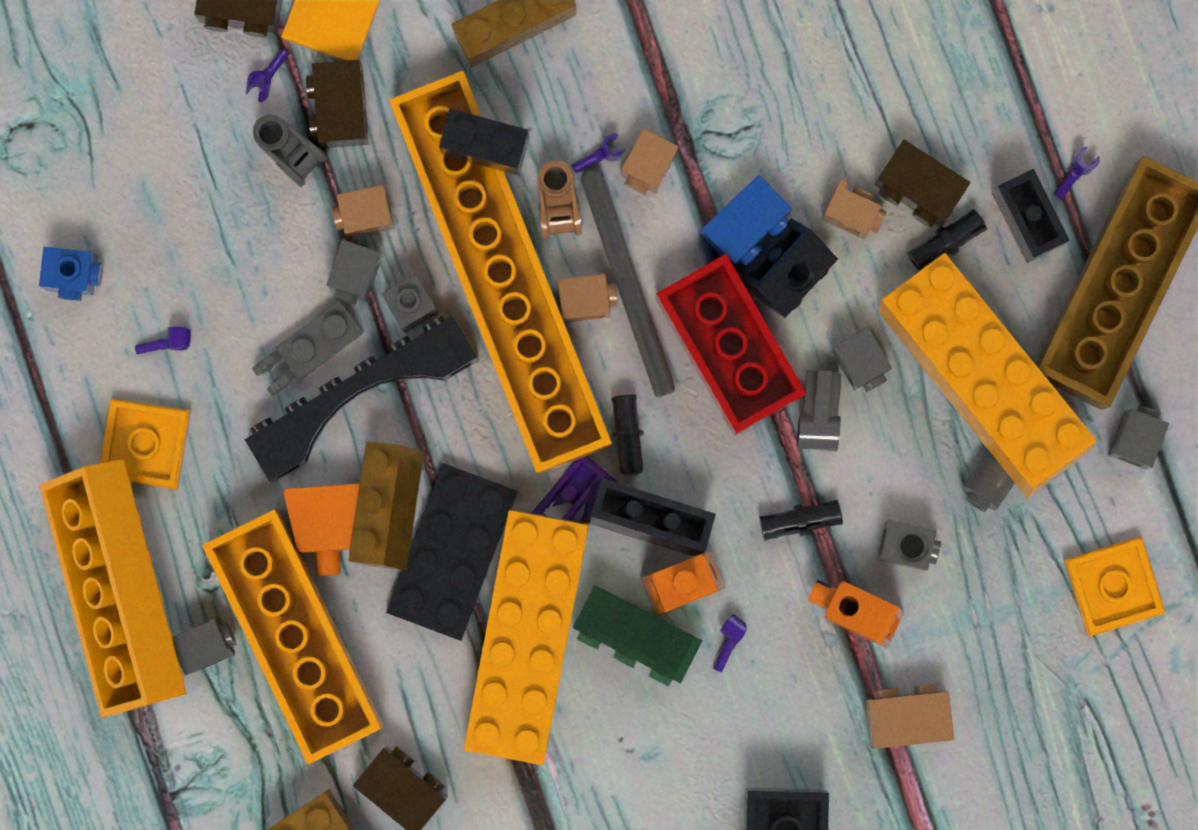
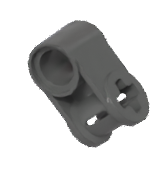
[253,114,328,188]

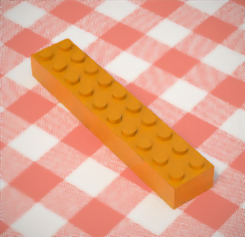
[389,71,612,475]

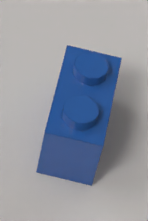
[700,175,792,267]

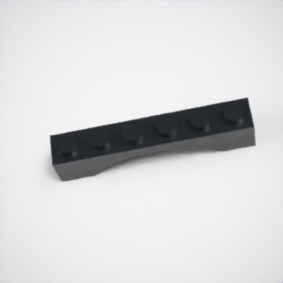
[244,315,479,483]

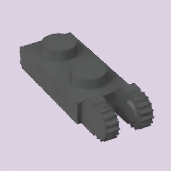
[252,300,364,396]

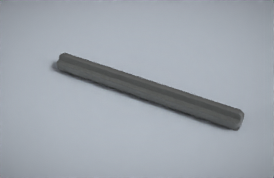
[580,170,675,397]

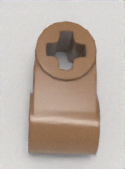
[537,160,582,240]

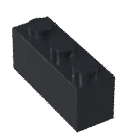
[581,478,716,557]

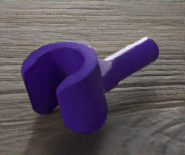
[246,49,289,102]
[571,133,626,173]
[1054,147,1100,200]
[135,326,191,355]
[713,614,747,672]

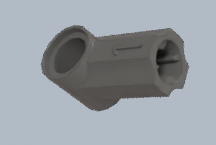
[797,370,841,452]

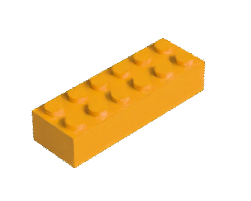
[878,253,1097,499]
[39,459,187,718]
[202,509,385,765]
[464,509,589,765]

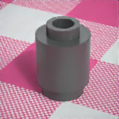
[963,454,1015,512]

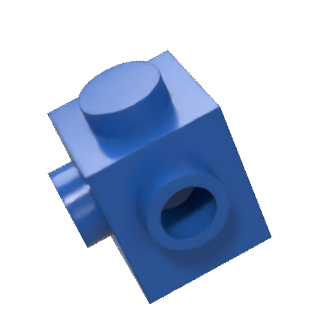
[39,247,103,301]

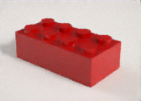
[655,254,807,436]

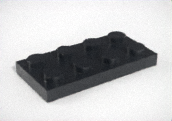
[386,463,518,641]

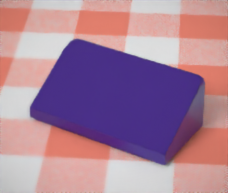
[532,456,618,523]

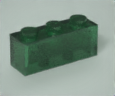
[573,585,703,687]

